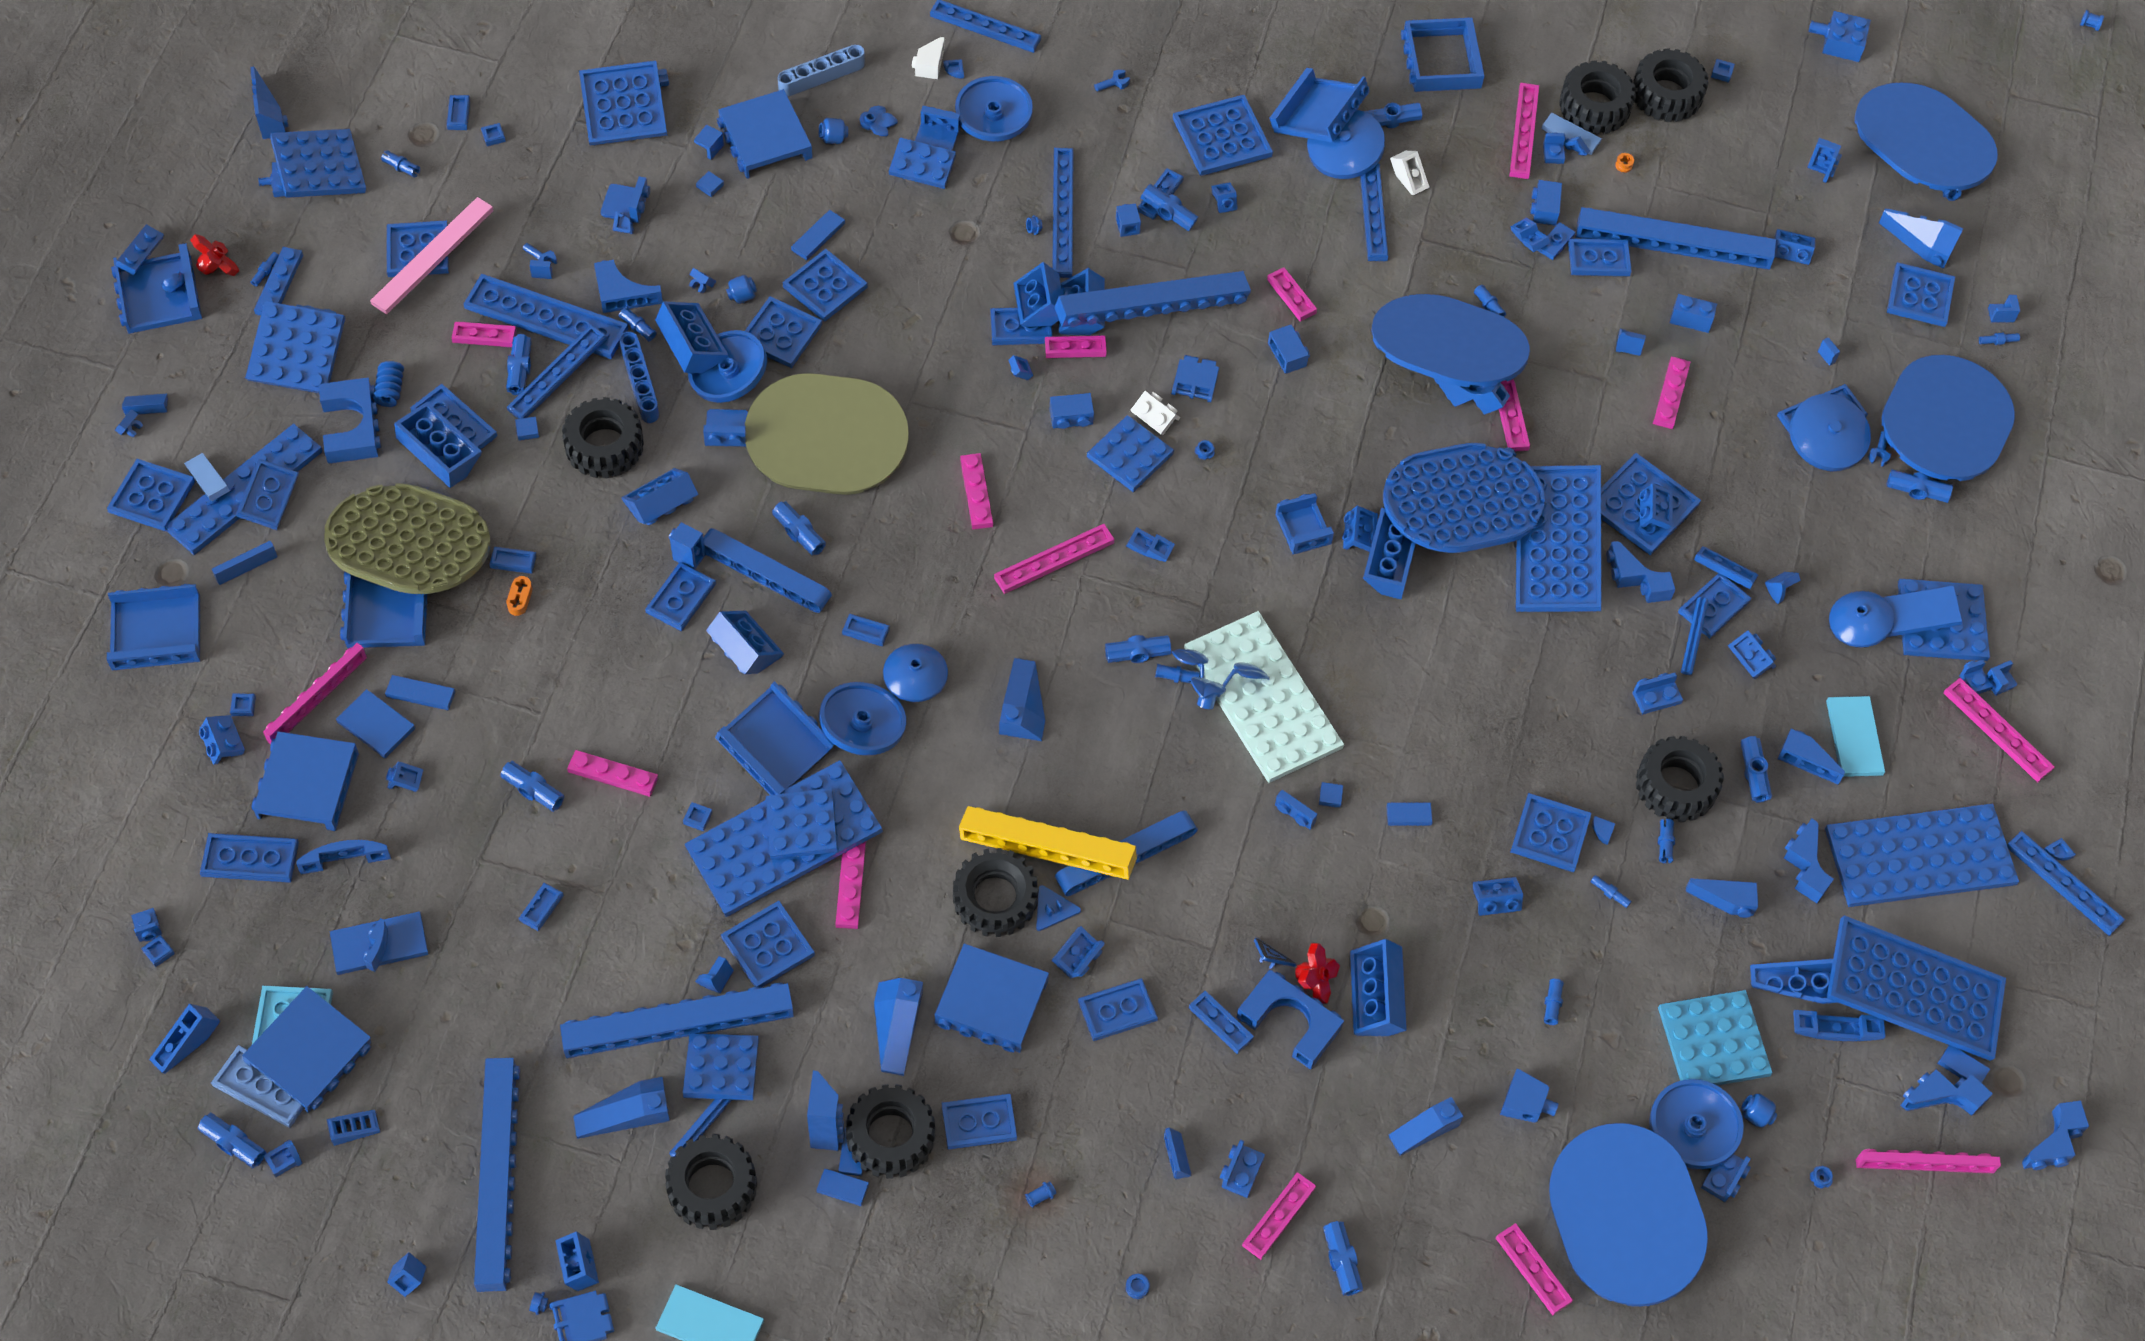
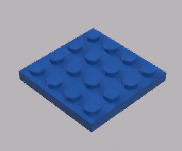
[579,61,667,146]
[1173,95,1273,176]
[270,129,366,198]
[245,301,346,393]
[1601,453,1701,556]
[1898,579,1990,661]

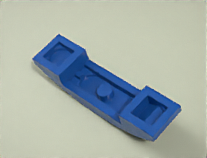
[296,840,391,874]
[1793,1010,1885,1041]

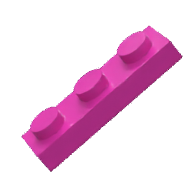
[1267,267,1317,322]
[452,322,516,347]
[1045,336,1106,358]

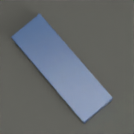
[1541,113,1602,155]
[184,453,230,502]

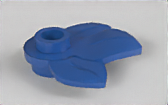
[859,106,898,136]

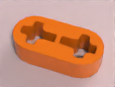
[506,576,532,616]

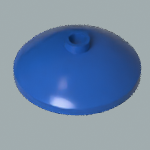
[1829,591,1894,647]
[883,644,948,702]

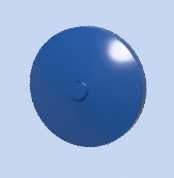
[955,76,1033,142]
[1307,110,1385,179]
[688,330,767,403]
[1789,394,1871,471]
[819,682,906,755]
[1649,1079,1744,1169]

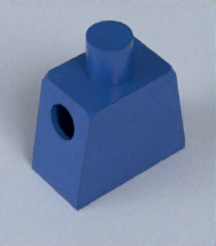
[1500,1069,1559,1122]

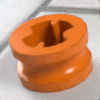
[1615,153,1634,173]

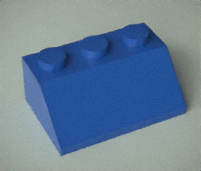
[1013,262,1063,327]
[1059,268,1105,335]
[621,468,699,525]
[706,610,784,674]

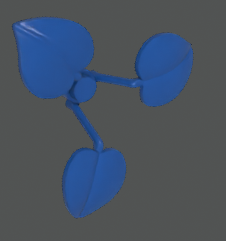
[1171,649,1270,709]

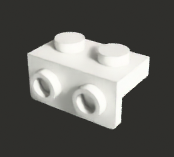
[1130,391,1181,435]

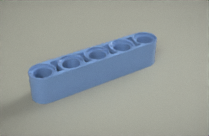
[778,45,865,96]

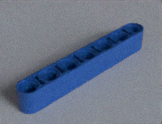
[703,528,832,613]
[1054,811,1198,896]

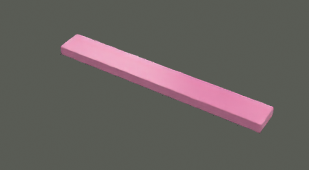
[370,197,493,314]

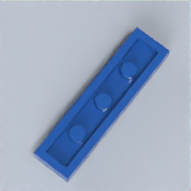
[254,247,303,315]

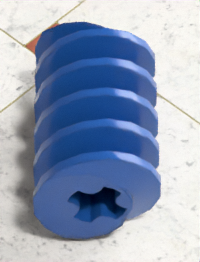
[373,361,404,407]

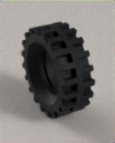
[953,848,1038,937]

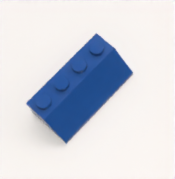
[655,301,728,373]
[394,402,482,488]
[1363,508,1416,599]
[1350,939,1407,1036]
[807,1070,845,1151]

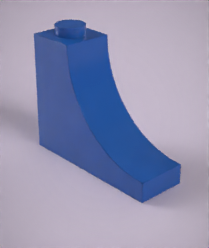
[594,260,663,313]

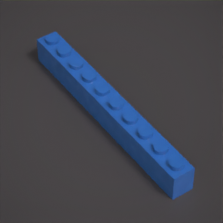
[1576,207,1776,270]
[1054,271,1251,327]
[560,983,794,1059]
[474,1058,520,1292]

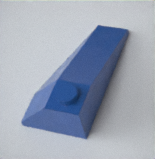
[250,66,289,139]

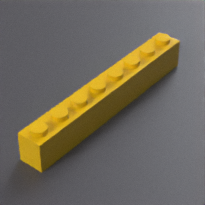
[959,806,1137,880]

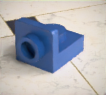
[1543,133,1565,164]
[1211,182,1237,213]
[1959,660,1993,694]
[386,761,423,792]
[131,908,162,942]

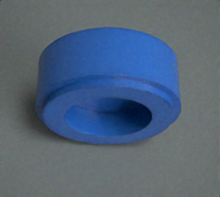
[1126,1273,1150,1299]

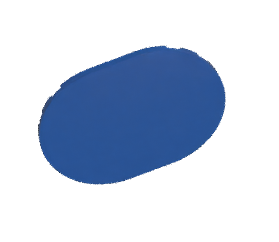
[1855,83,1998,191]
[1371,294,1530,387]
[1881,355,2015,481]
[1383,443,1545,553]
[1549,1123,1707,1307]

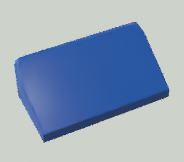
[122,394,168,415]
[1164,1128,1191,1180]

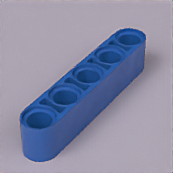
[620,332,659,423]

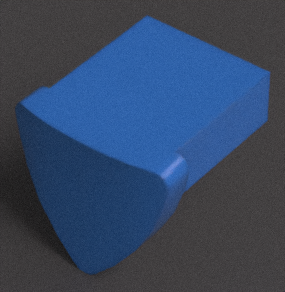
[1616,328,1646,356]
[1765,572,1801,604]
[695,956,734,994]
[263,1140,302,1177]

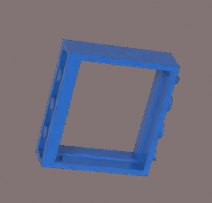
[1401,18,1484,92]

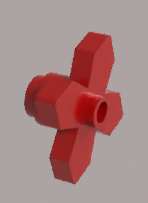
[190,234,240,276]
[1295,943,1340,1004]

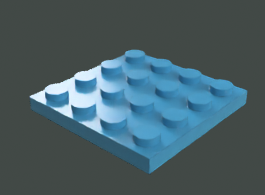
[1658,990,1772,1086]

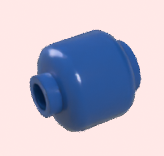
[819,118,848,144]
[726,275,757,304]
[1741,1093,1777,1128]

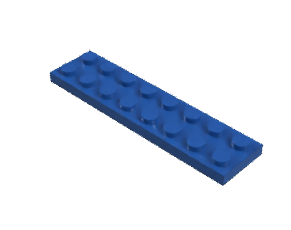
[464,274,629,359]
[166,423,323,555]

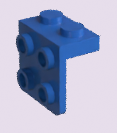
[915,106,960,151]
[601,176,650,223]
[703,409,748,447]

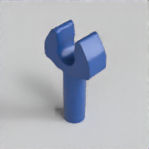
[1094,70,1130,91]
[523,243,557,264]
[1868,431,1891,467]

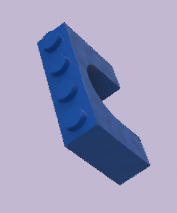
[319,377,381,464]
[1236,969,1344,1070]

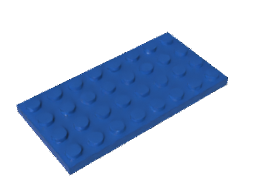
[1516,465,1601,612]
[684,760,883,917]
[1825,804,2019,907]
[1827,915,2006,1061]

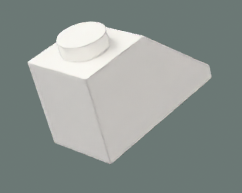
[912,37,944,79]
[1390,150,1429,195]

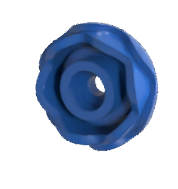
[161,271,185,293]

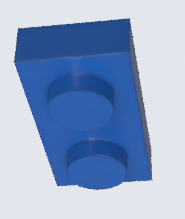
[1275,790,1318,829]

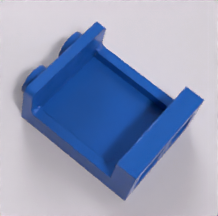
[1275,493,1334,555]

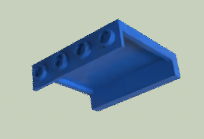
[1269,68,1370,142]
[717,89,812,179]
[111,243,202,334]
[340,572,428,648]
[107,584,200,670]
[715,681,835,795]
[252,732,359,831]
[935,944,1049,1053]
[242,986,371,1113]

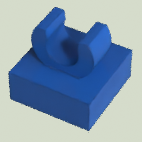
[689,268,716,294]
[115,409,143,437]

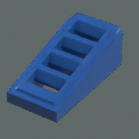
[326,1110,380,1146]

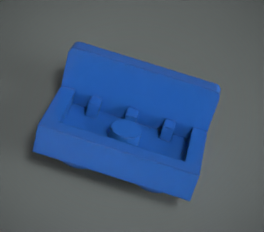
[1807,138,1842,183]
[199,715,245,765]
[1051,926,1105,979]

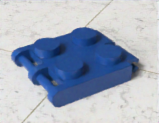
[1171,355,1219,402]
[549,1291,614,1341]

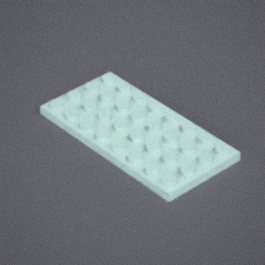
[1184,611,1344,783]

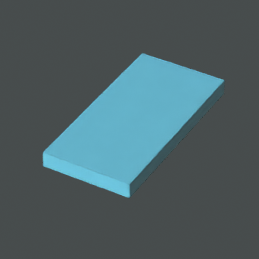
[1826,696,1885,777]
[656,1285,764,1341]

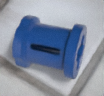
[2080,10,2104,31]

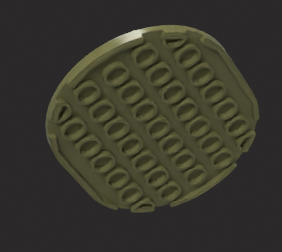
[745,373,909,495]
[324,483,490,594]

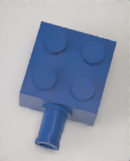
[1808,11,1871,62]

